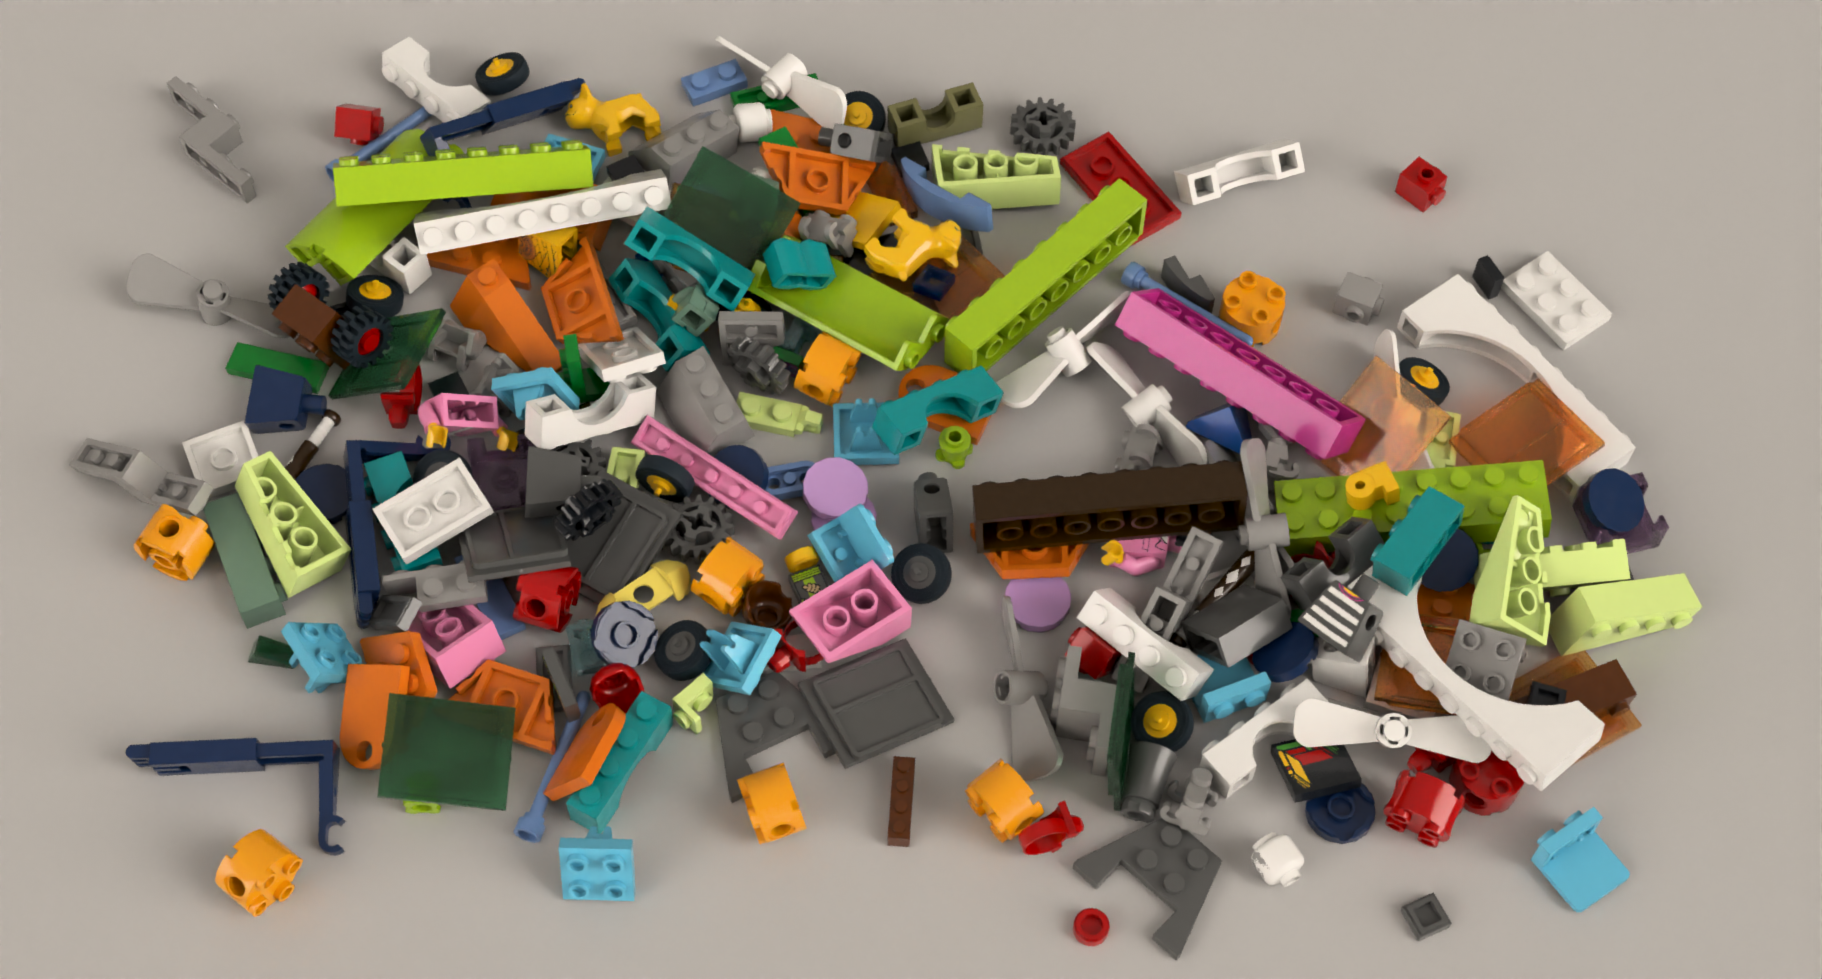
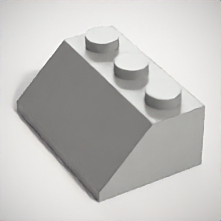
[628,109,740,190]
[656,346,755,457]

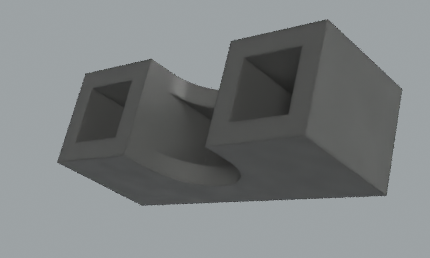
[1280,516,1385,611]

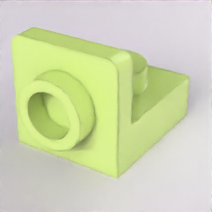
[672,673,714,735]

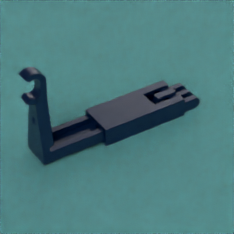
[420,78,585,208]
[343,435,451,629]
[126,738,346,856]

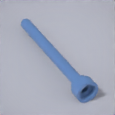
[325,106,432,182]
[1121,261,1253,346]
[514,691,591,843]

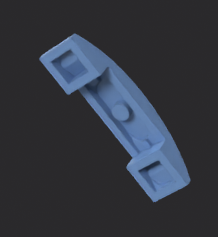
[901,157,994,232]

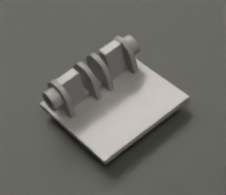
[1446,619,1527,701]

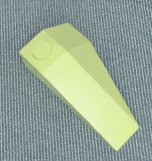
[1469,495,1551,647]

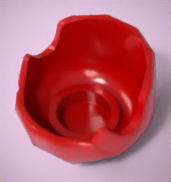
[589,663,644,714]

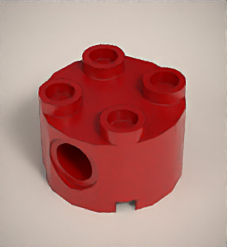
[513,566,581,633]
[1449,750,1524,816]
[1383,770,1465,848]

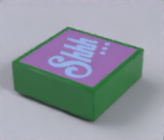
[773,346,804,378]

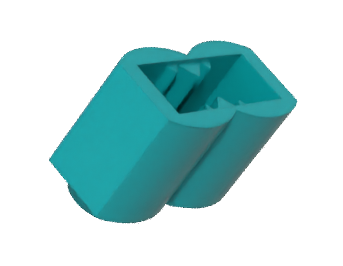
[763,238,836,290]

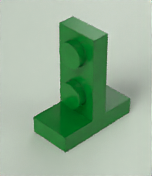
[557,334,610,403]

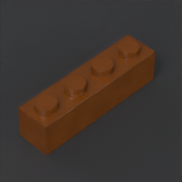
[887,756,915,847]

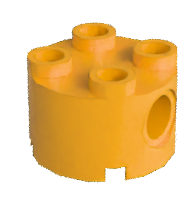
[1218,271,1286,347]
[793,332,862,407]
[134,504,215,581]
[691,537,765,617]
[965,758,1044,843]
[737,762,807,844]
[215,829,303,917]

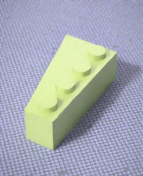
[932,144,1061,209]
[235,451,351,598]
[1474,539,1631,597]
[1549,573,1702,656]

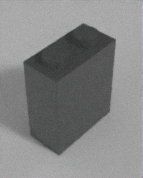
[1181,584,1293,668]

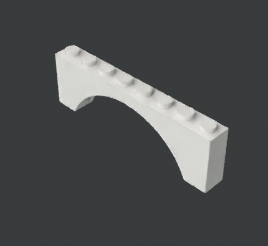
[414,169,672,255]
[1397,274,1636,503]
[1348,565,1605,791]

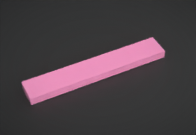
[630,415,798,540]

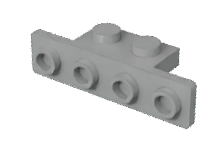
[382,560,519,613]

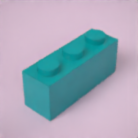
[1370,486,1465,596]

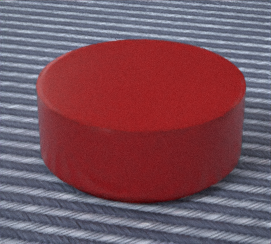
[1073,908,1110,946]

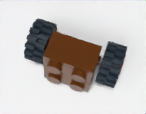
[268,262,394,370]

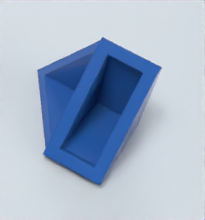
[1186,403,1252,454]

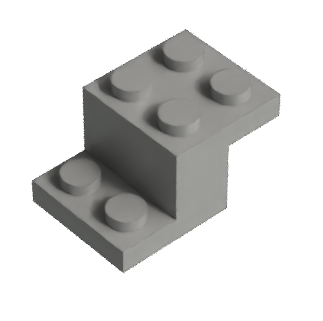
[1050,645,1119,776]

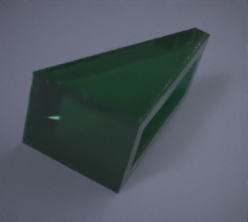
[248,635,295,669]

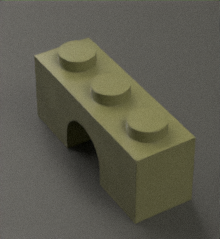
[888,82,983,147]

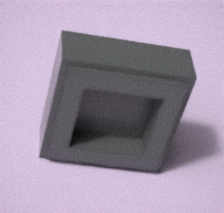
[1401,892,1452,942]

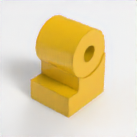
[1345,460,1400,510]

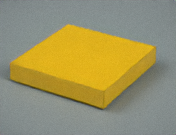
[830,191,901,250]

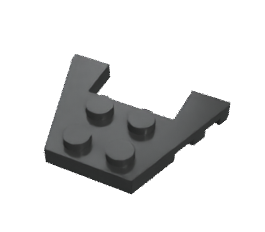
[715,672,836,803]
[1073,818,1222,961]

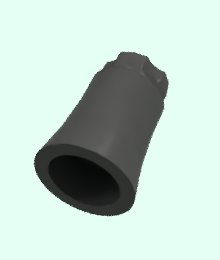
[1121,741,1177,823]

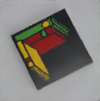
[1271,739,1362,803]

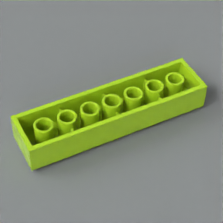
[333,140,594,207]
[944,178,1147,373]
[1274,460,1552,557]

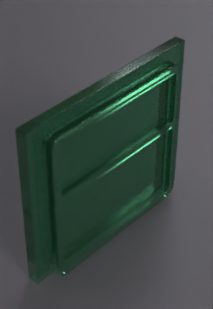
[663,146,801,271]
[328,308,446,400]
[1107,652,1136,811]
[377,693,516,811]

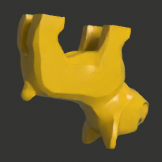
[565,83,661,157]
[864,208,962,282]

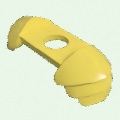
[596,560,691,616]

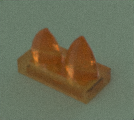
[867,161,918,227]

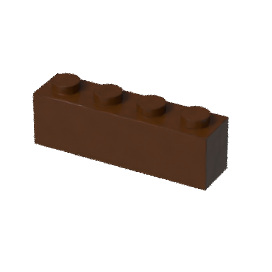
[1512,659,1637,719]

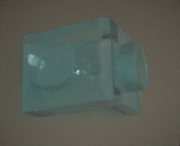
[778,317,824,354]
[566,619,607,677]

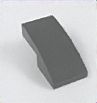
[1161,255,1215,313]

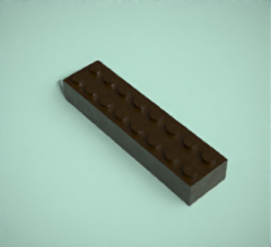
[972,460,1248,554]

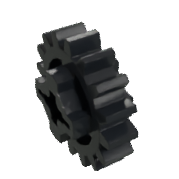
[555,478,623,541]

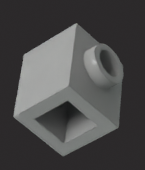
[1332,272,1385,326]

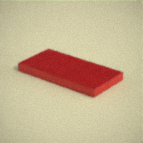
[1060,131,1182,246]

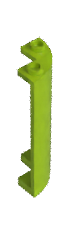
[285,129,464,286]
[748,235,949,371]

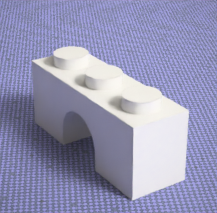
[369,237,432,295]

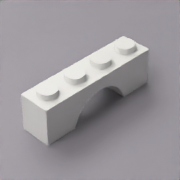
[382,37,491,139]
[1174,139,1305,205]
[525,373,656,450]
[1077,588,1215,701]
[1199,679,1329,799]

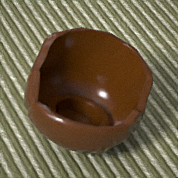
[742,580,793,631]

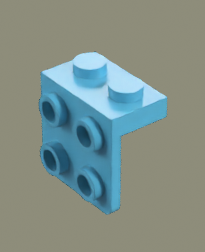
[807,503,894,583]
[1192,655,1271,723]
[1531,807,1630,913]

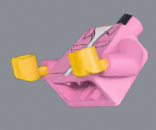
[418,393,520,452]
[1101,535,1188,576]

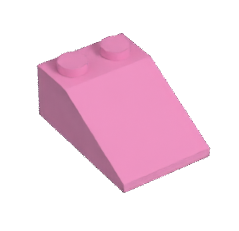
[789,559,912,663]
[398,604,506,689]

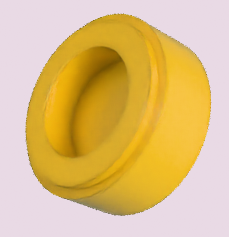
[784,546,819,573]

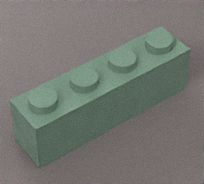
[203,492,288,629]

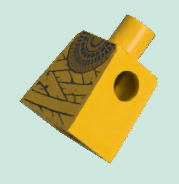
[518,226,578,278]

